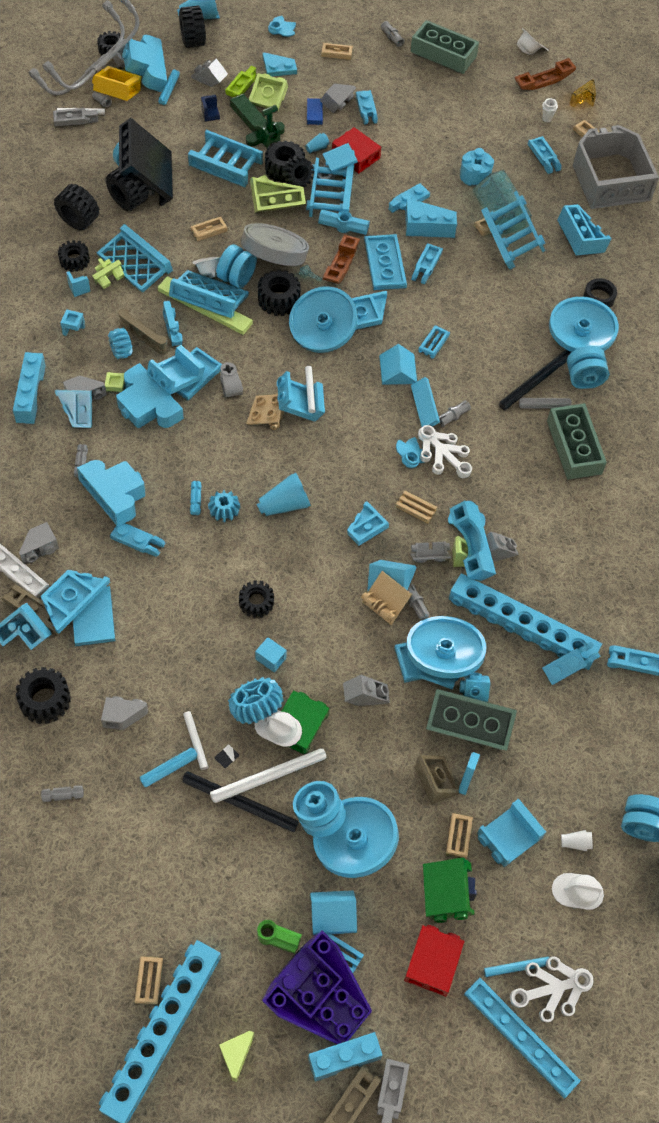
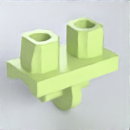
[92,258,124,289]

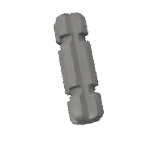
[74,444,88,478]
[41,785,84,802]

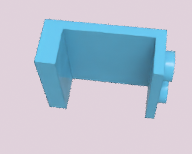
[477,799,546,867]

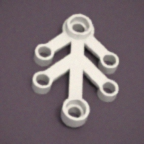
[418,425,472,478]
[510,956,593,1022]

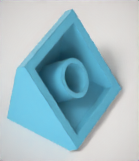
[380,344,417,385]
[367,560,417,591]
[310,890,357,935]

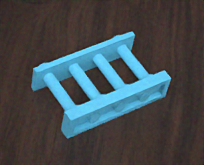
[188,130,263,187]
[306,158,354,217]
[481,191,546,270]

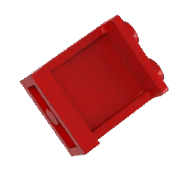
[332,127,382,174]
[404,925,465,997]

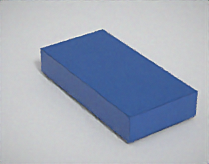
[307,98,323,125]

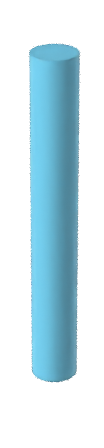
[484,956,551,977]

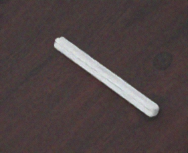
[210,749,326,803]

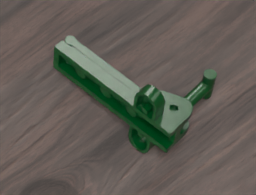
[230,94,285,148]

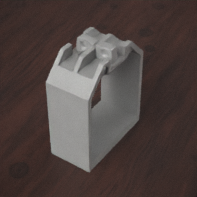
[573,125,659,209]

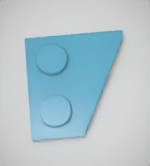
[263,52,297,77]
[55,390,92,428]
[347,501,389,546]

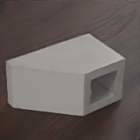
[191,58,228,87]
[320,83,356,113]
[63,376,107,401]
[19,522,59,564]
[486,532,519,562]
[343,675,390,706]
[101,696,148,730]

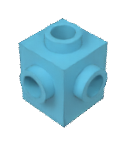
[459,672,490,702]

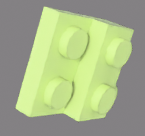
[249,73,288,111]

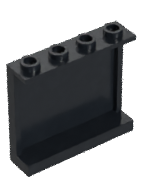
[119,118,173,206]

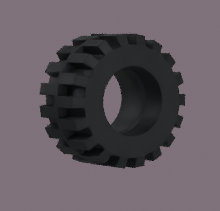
[179,5,206,48]
[265,141,305,184]
[105,167,148,211]
[54,184,100,231]
[258,270,301,316]
[16,667,71,724]

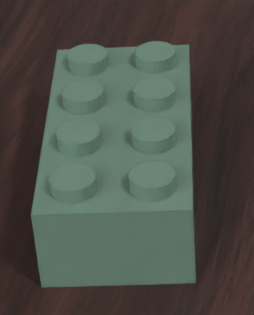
[410,20,479,74]
[547,403,607,480]
[426,689,517,751]

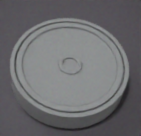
[241,223,309,266]

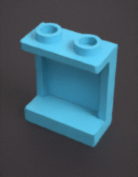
[147,345,205,395]
[277,371,325,421]

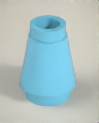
[305,133,330,153]

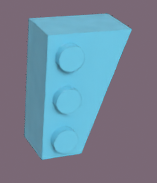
[405,198,457,238]
[557,204,612,256]

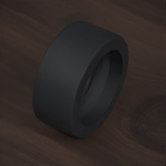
[583,278,617,308]

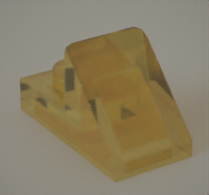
[570,79,596,107]

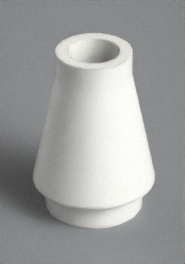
[542,98,558,122]
[561,830,593,851]

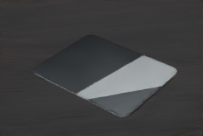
[214,745,239,768]

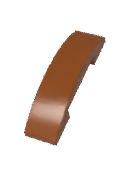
[515,58,576,90]
[323,234,360,284]

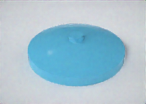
[289,287,358,353]
[549,297,619,352]
[406,616,486,679]
[313,797,399,878]

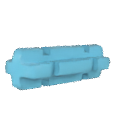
[190,481,201,515]

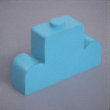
[122,35,167,92]
[116,363,184,428]
[77,460,145,527]

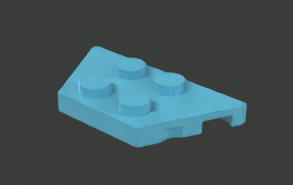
[351,291,387,330]
[41,570,110,634]

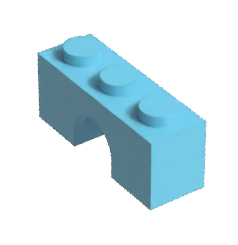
[308,1032,382,1082]

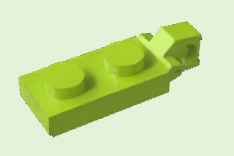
[225,66,257,98]

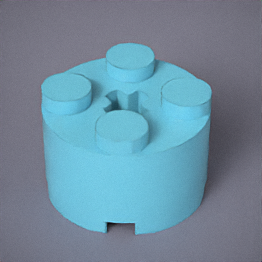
[460,148,494,187]

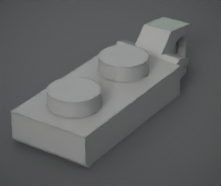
[53,108,98,127]
[377,1059,409,1123]

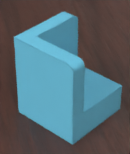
[66,271,91,297]
[60,309,85,336]
[255,638,287,672]

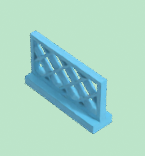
[97,224,173,292]
[169,270,249,318]

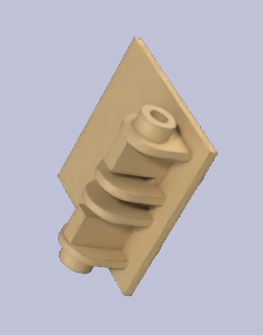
[246,394,284,430]
[361,571,412,625]

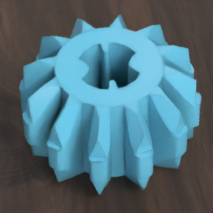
[108,328,133,359]
[208,490,240,523]

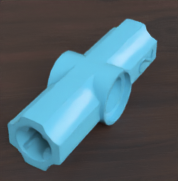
[318,210,370,235]

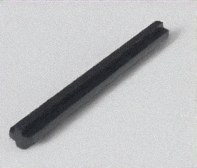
[499,349,571,410]
[182,771,299,832]

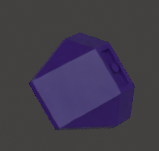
[262,930,372,1044]

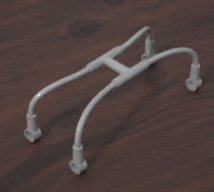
[28,0,139,95]

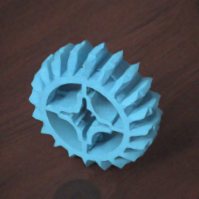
[228,677,284,724]

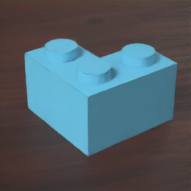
[0,603,52,650]

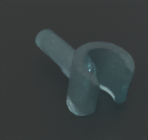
[299,265,322,282]

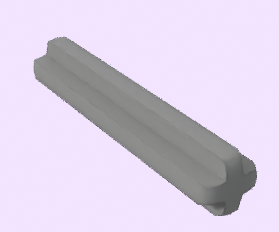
[519,398,572,409]

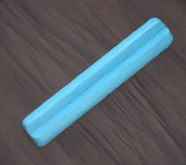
[158,69,180,105]
[140,748,197,787]

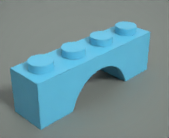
[13,352,46,424]
[450,501,496,581]

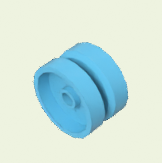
[216,244,257,289]
[567,346,610,389]
[293,781,346,837]
[621,794,659,842]

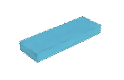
[411,377,440,427]

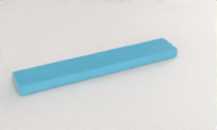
[464,978,581,1099]

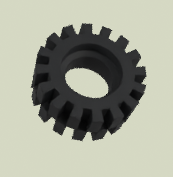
[97,31,124,56]
[283,156,314,187]
[58,240,90,272]
[239,580,274,618]

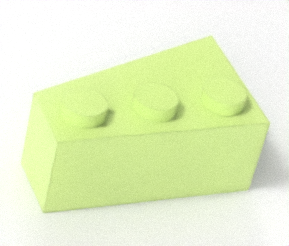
[250,177,306,213]

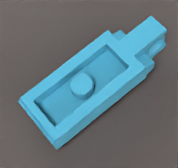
[388,183,430,213]
[163,301,183,346]

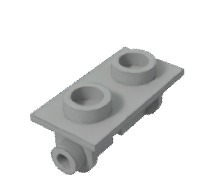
[410,541,451,563]

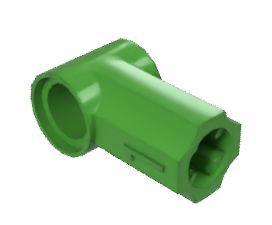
[257,920,302,954]

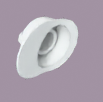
[517,28,549,55]
[192,257,220,278]
[255,710,302,747]
[552,873,604,910]

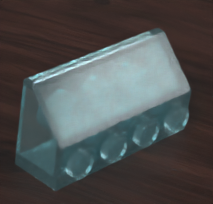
[473,170,532,236]

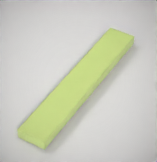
[158,276,253,335]

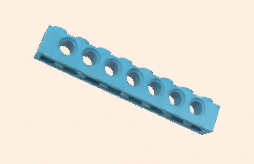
[449,573,602,670]
[99,940,221,1123]

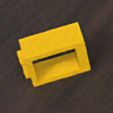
[92,66,142,101]

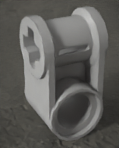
[220,362,243,398]

